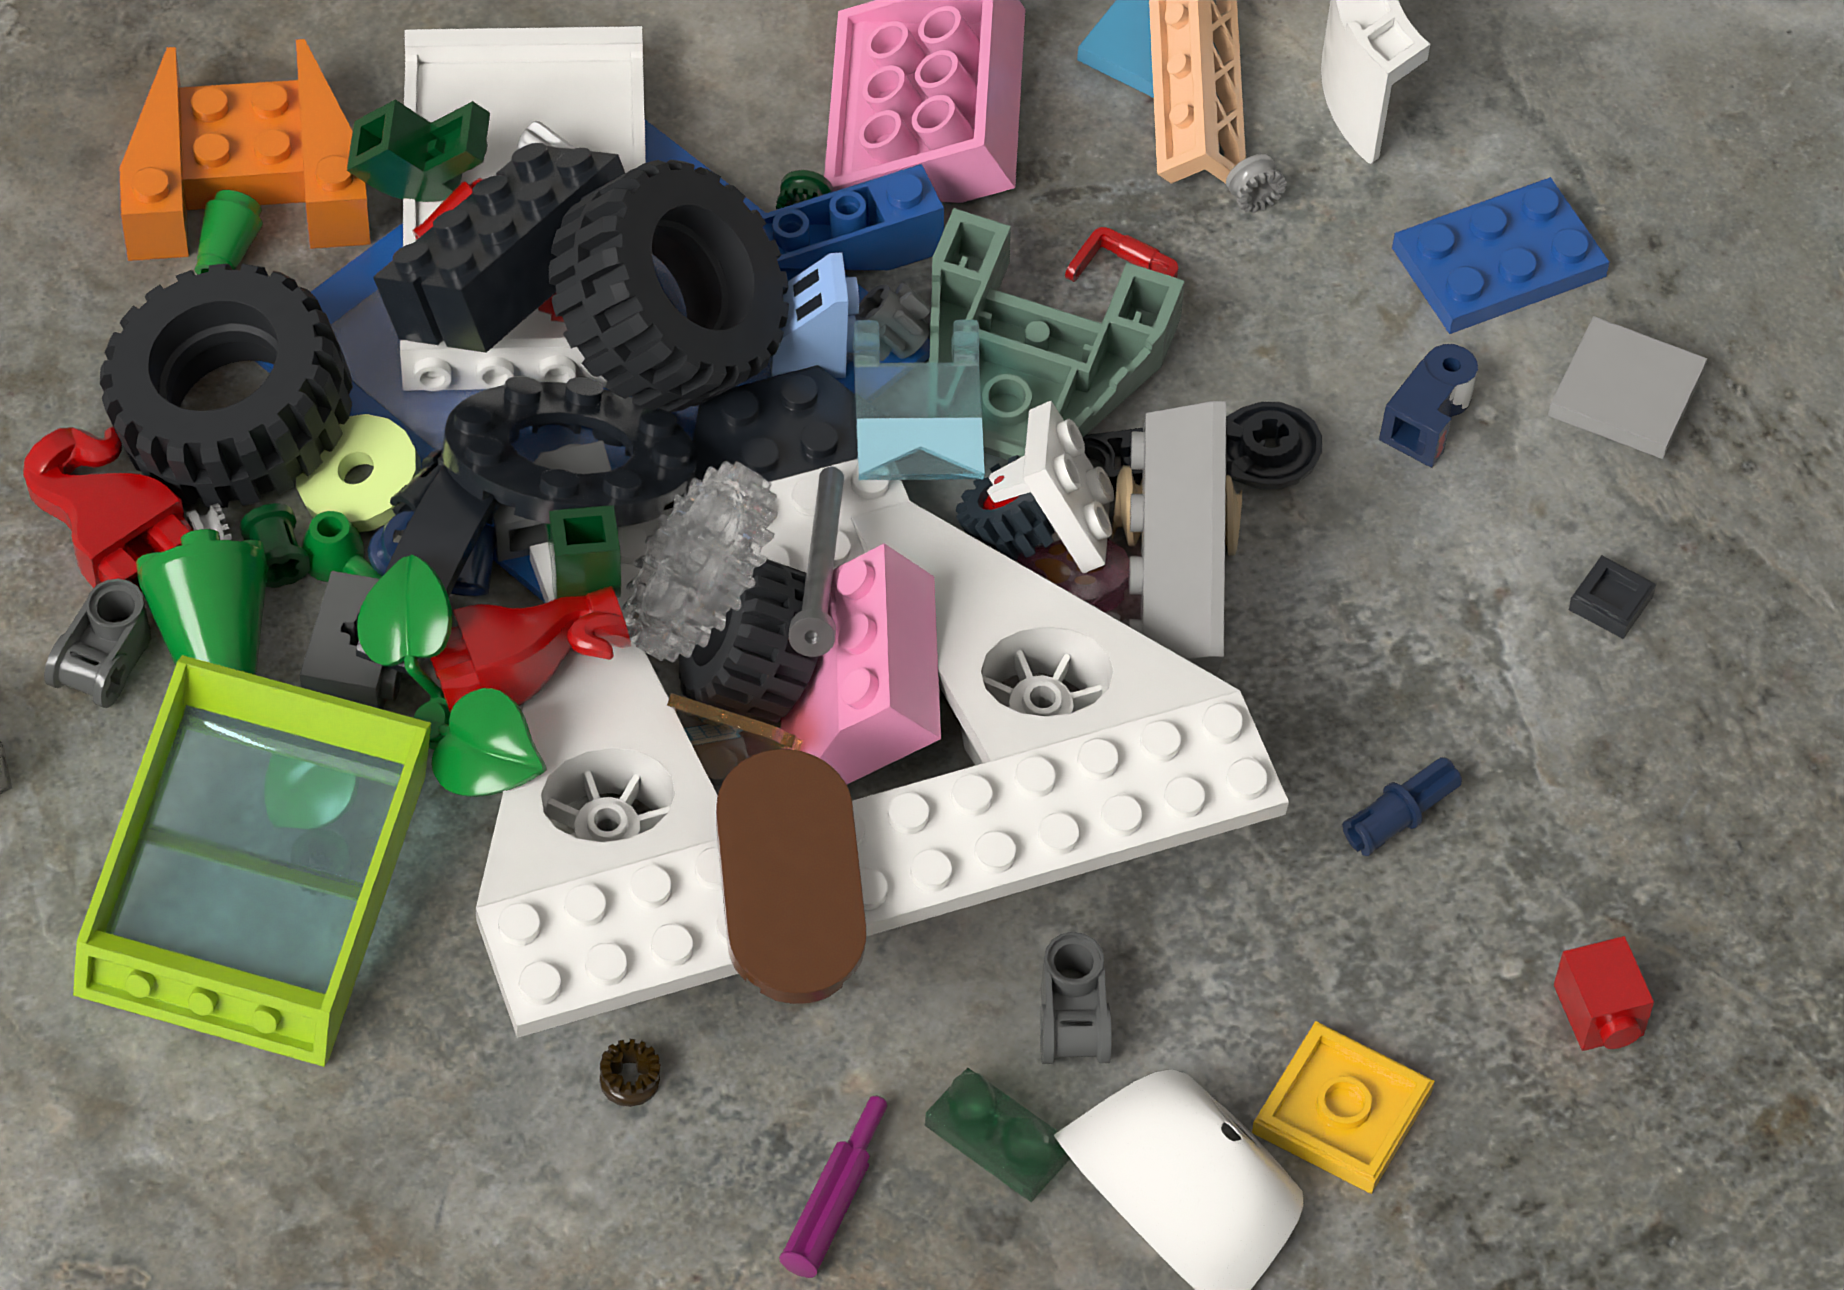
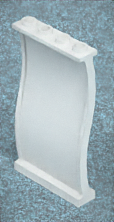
[400,26,646,391]

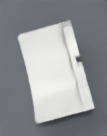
[1321,0,1430,164]

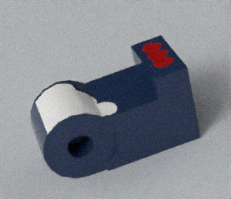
[1379,344,1478,468]

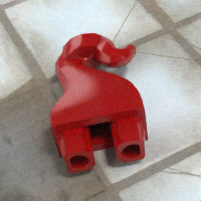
[23,426,193,593]
[430,586,631,713]

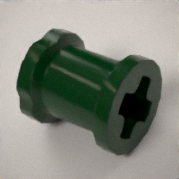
[239,503,311,588]

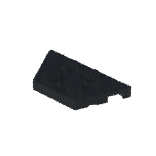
[682,365,913,505]

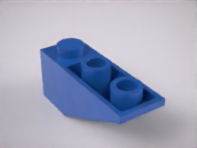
[761,164,944,271]

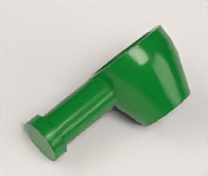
[301,511,382,582]

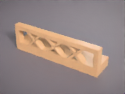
[1149,0,1246,184]

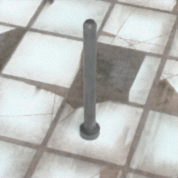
[789,466,844,657]

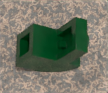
[347,99,490,202]
[545,505,621,600]

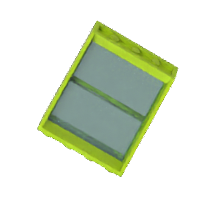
[73,655,431,1067]

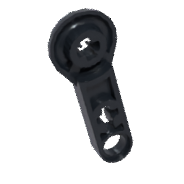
[1083,402,1322,495]

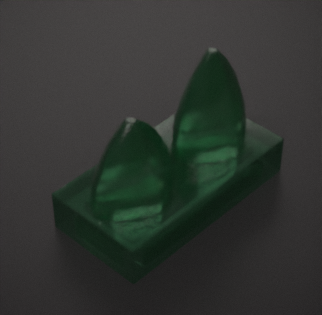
[925,1067,1071,1202]

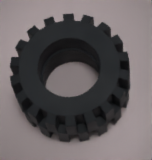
[679,550,819,728]

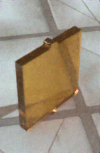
[667,693,803,751]

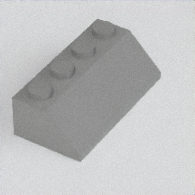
[1129,401,1226,676]

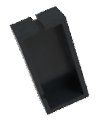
[373,143,625,353]

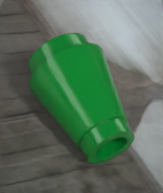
[195,190,263,275]

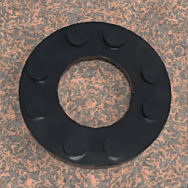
[442,376,697,527]

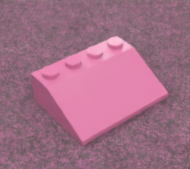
[824,0,1025,203]

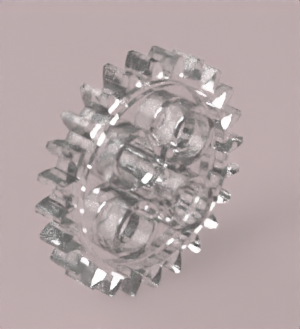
[622,461,778,663]

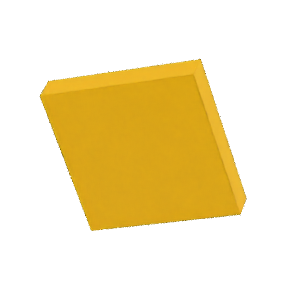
[1252,1021,1435,1194]

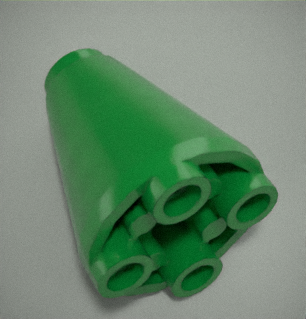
[136,529,268,675]

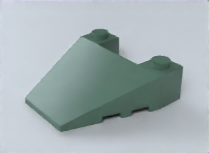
[927,208,1185,460]

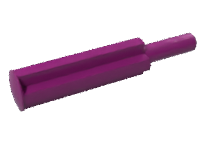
[779,1095,888,1278]

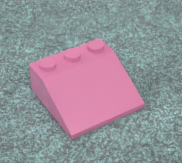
[781,543,941,785]

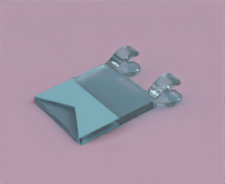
[852,320,985,480]

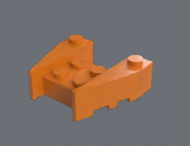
[120,39,371,261]

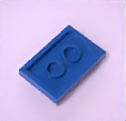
[1392,177,1610,334]

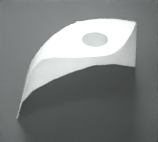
[1054,1069,1304,1290]

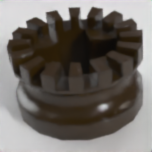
[599,1039,661,1107]

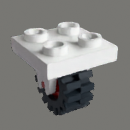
[956,400,1114,574]

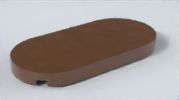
[716,749,867,1004]

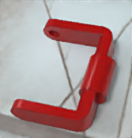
[1065,227,1179,282]

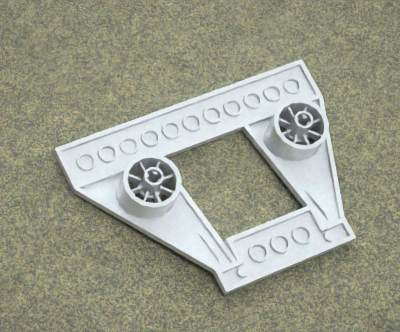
[476,459,1289,1038]

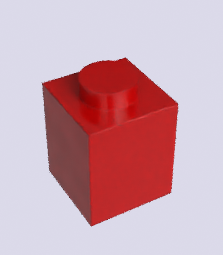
[1554,936,1654,1051]

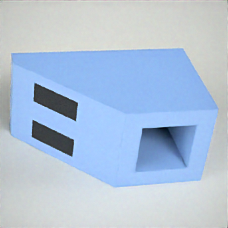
[770,253,859,378]

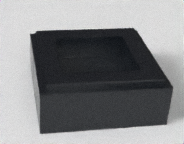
[1568,555,1656,639]

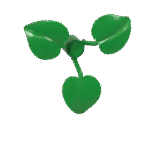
[265,555,547,831]

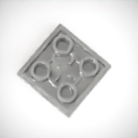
[1548,316,1708,459]

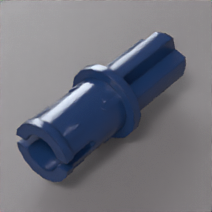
[1342,757,1462,856]

